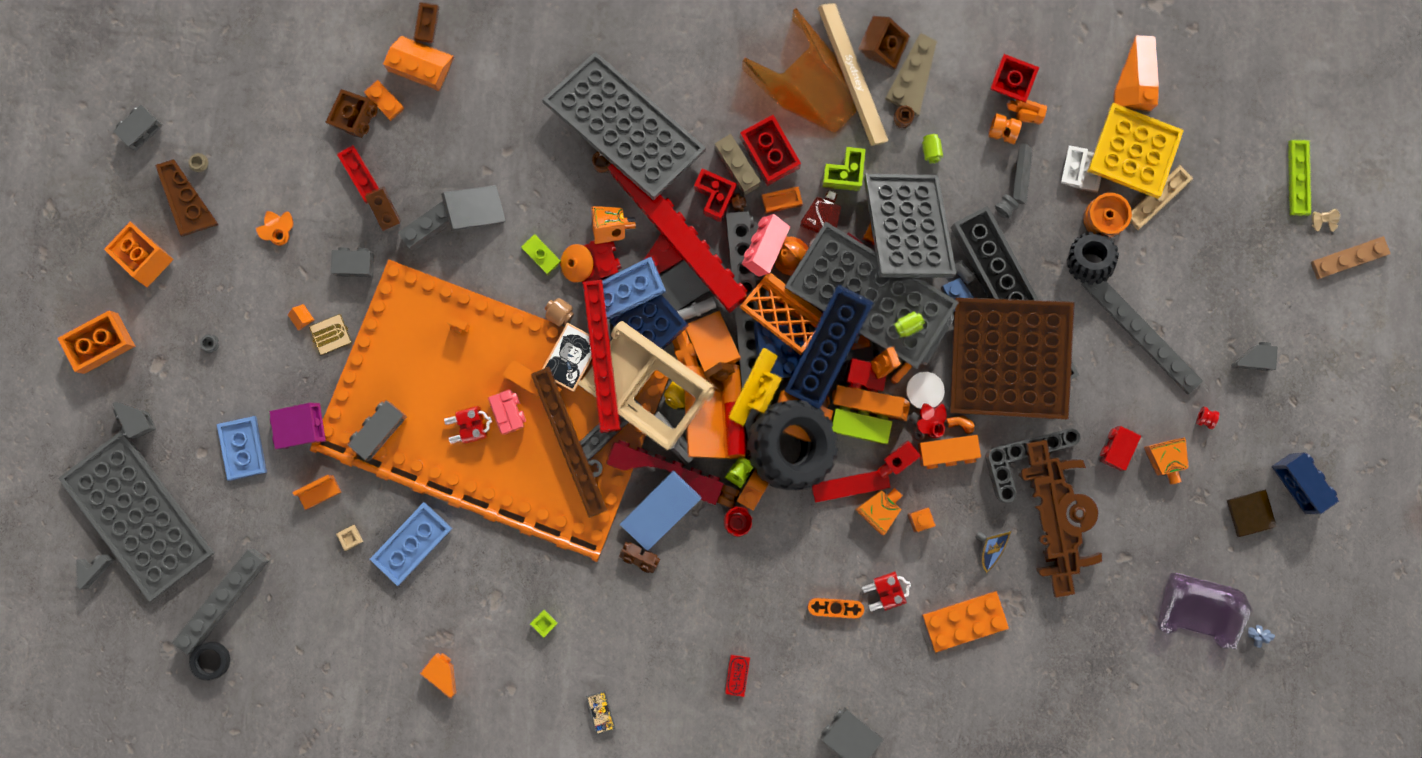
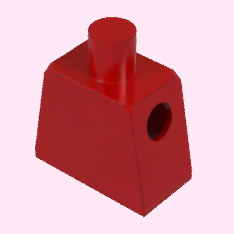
[877,440,921,479]

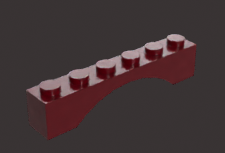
[605,440,724,505]

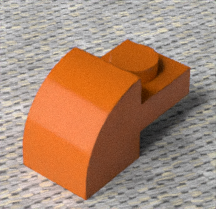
[737,468,769,511]

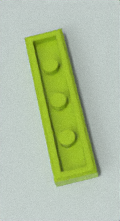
[1288,140,1311,216]

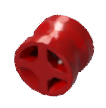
[1196,406,1220,430]

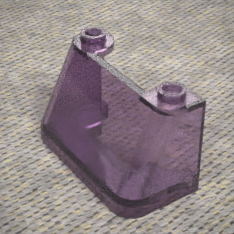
[1158,573,1252,649]

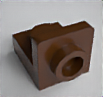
[704,362,735,392]

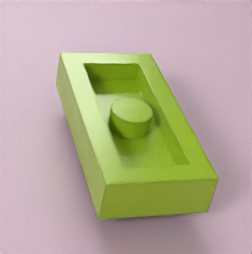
[521,234,561,275]

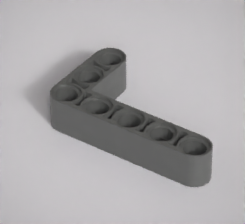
[985,428,1081,503]

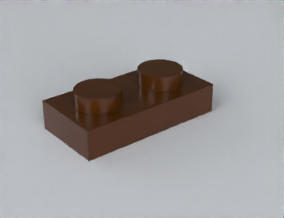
[414,2,439,43]

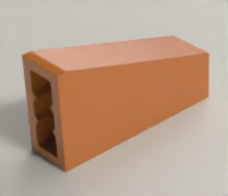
[832,385,911,422]

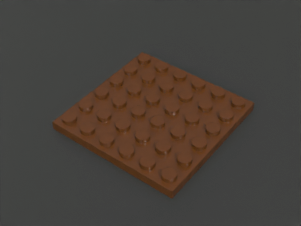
[950,298,1075,419]

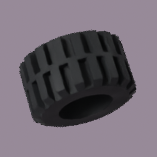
[1067,232,1119,285]

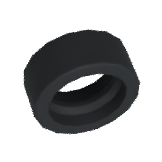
[189,642,230,680]

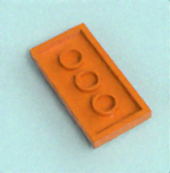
[922,591,1009,652]

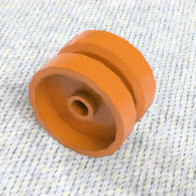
[1083,193,1132,238]

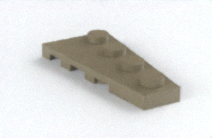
[885,33,937,116]

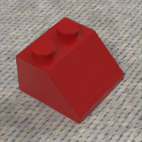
[990,54,1040,103]

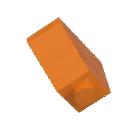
[420,653,456,698]

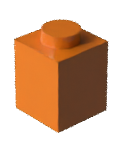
[908,508,935,532]

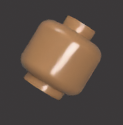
[545,298,574,327]

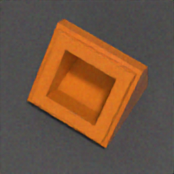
[288,304,314,331]

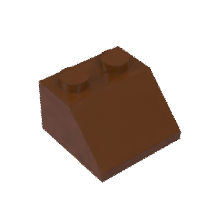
[858,16,910,69]

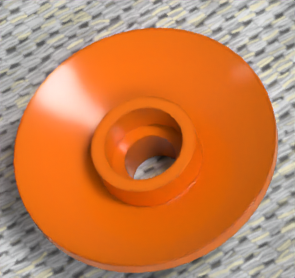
[560,244,593,282]

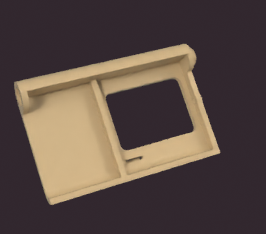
[578,321,715,450]

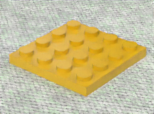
[1088,103,1184,199]

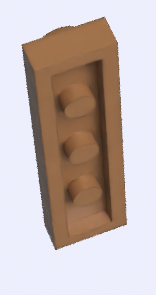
[1311,236,1391,279]

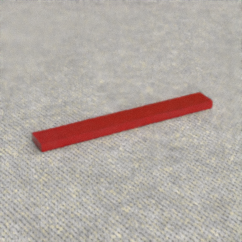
[583,280,621,433]

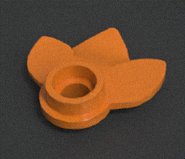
[256,211,293,246]

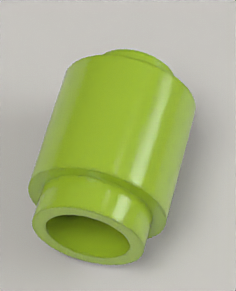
[922,134,944,163]
[894,311,925,337]

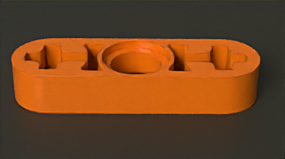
[807,598,864,618]

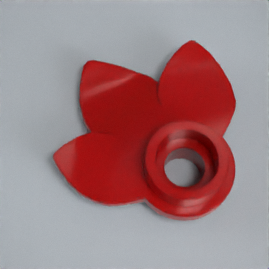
[917,403,947,439]

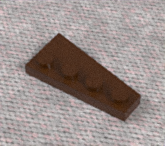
[155,159,219,237]

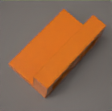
[293,475,342,510]

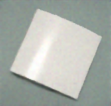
[1061,146,1101,193]

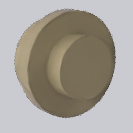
[189,153,209,172]

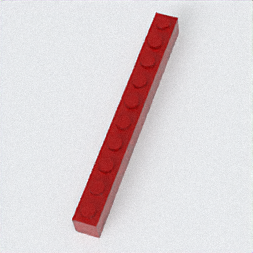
[607,164,747,313]

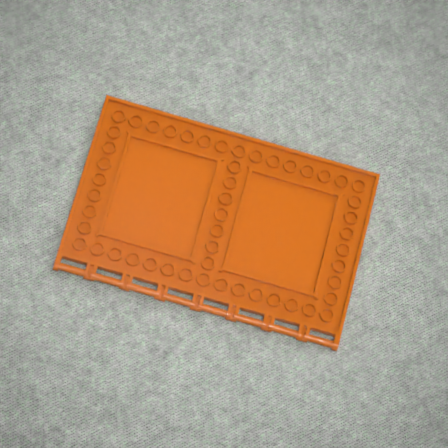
[310,259,669,562]

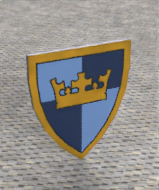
[975,530,1011,573]

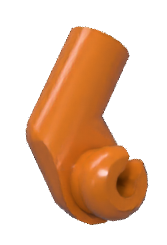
[946,415,975,434]

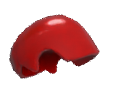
[723,506,752,537]

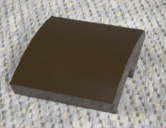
[1226,489,1277,537]

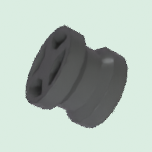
[995,195,1019,218]

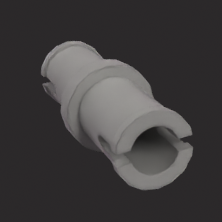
[677,297,716,320]

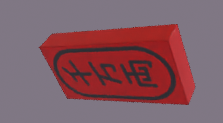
[725,654,750,697]

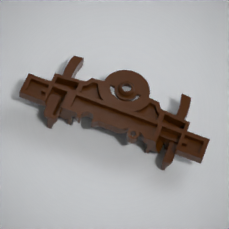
[1019,440,1102,598]

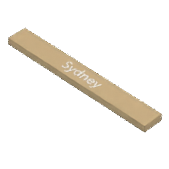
[818,3,888,146]

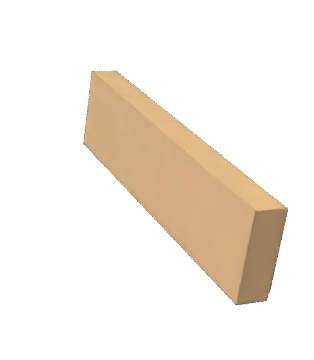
[1130,165,1193,230]

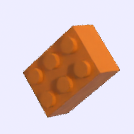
[57,310,136,374]

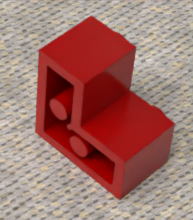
[694,168,737,223]
[844,358,887,393]

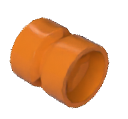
[988,113,1022,144]

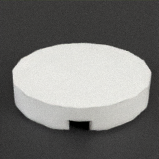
[906,372,945,409]

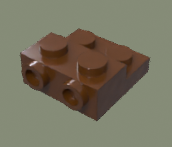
[325,89,378,139]

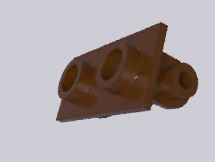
[619,542,660,574]

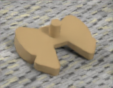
[1312,209,1340,232]

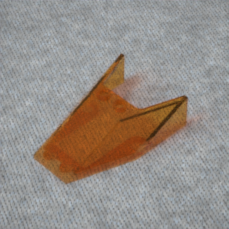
[742,8,857,133]

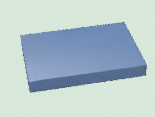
[217,416,267,481]

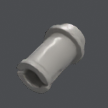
[955,260,976,285]

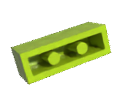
[832,406,893,445]

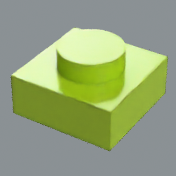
[530,609,558,638]

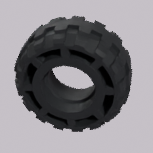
[747,400,838,490]

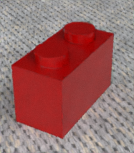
[1100,426,1141,471]

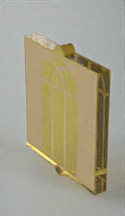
[309,314,352,356]

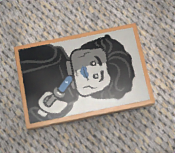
[542,323,592,392]

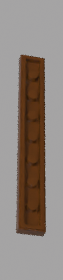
[531,367,608,518]

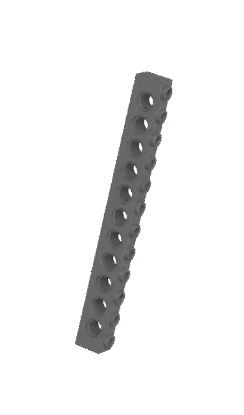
[726,211,771,442]

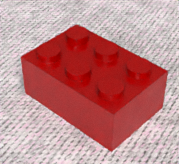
[739,114,801,186]

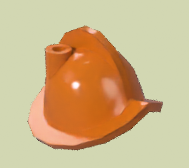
[774,236,809,276]

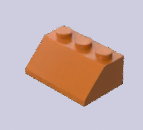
[383,36,454,91]

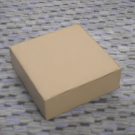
[336,525,363,551]

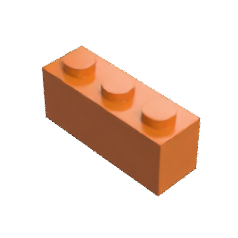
[918,435,981,469]

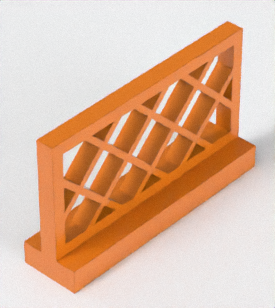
[739,273,823,355]

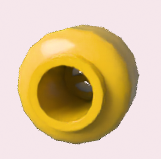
[664,381,685,409]

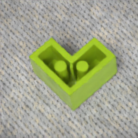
[822,147,866,191]

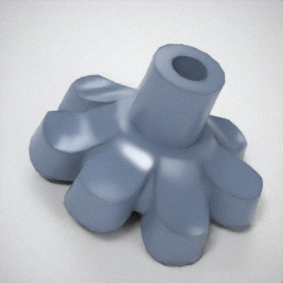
[1248,625,1275,648]

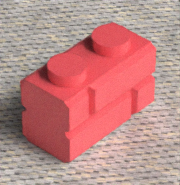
[488,390,526,435]

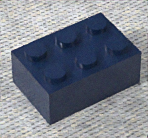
[1271,452,1339,514]

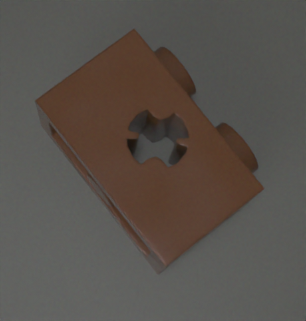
[365,186,401,231]

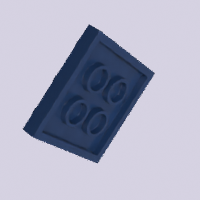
[610,294,689,350]
[753,319,810,379]

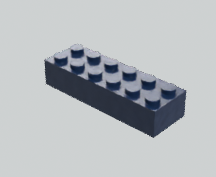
[785,285,874,409]

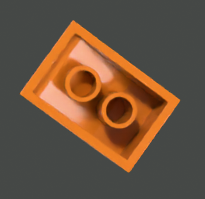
[104,222,174,288]

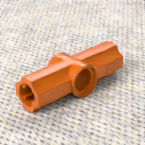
[672,330,699,366]

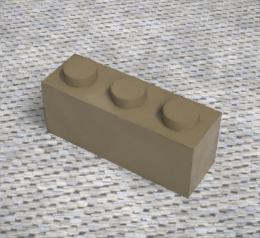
[714,134,761,196]

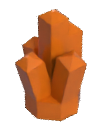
[1007,100,1047,125]

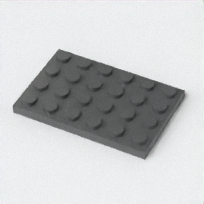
[864,174,957,278]

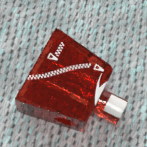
[800,191,841,233]

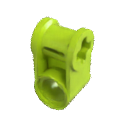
[725,457,753,488]

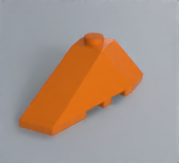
[1114,36,1159,111]

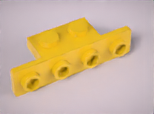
[729,348,782,425]

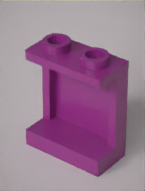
[269,403,326,449]

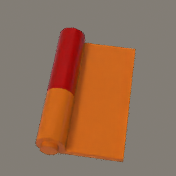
[684,362,746,459]

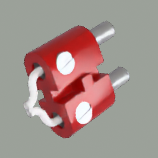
[444,406,492,444]
[862,571,911,611]

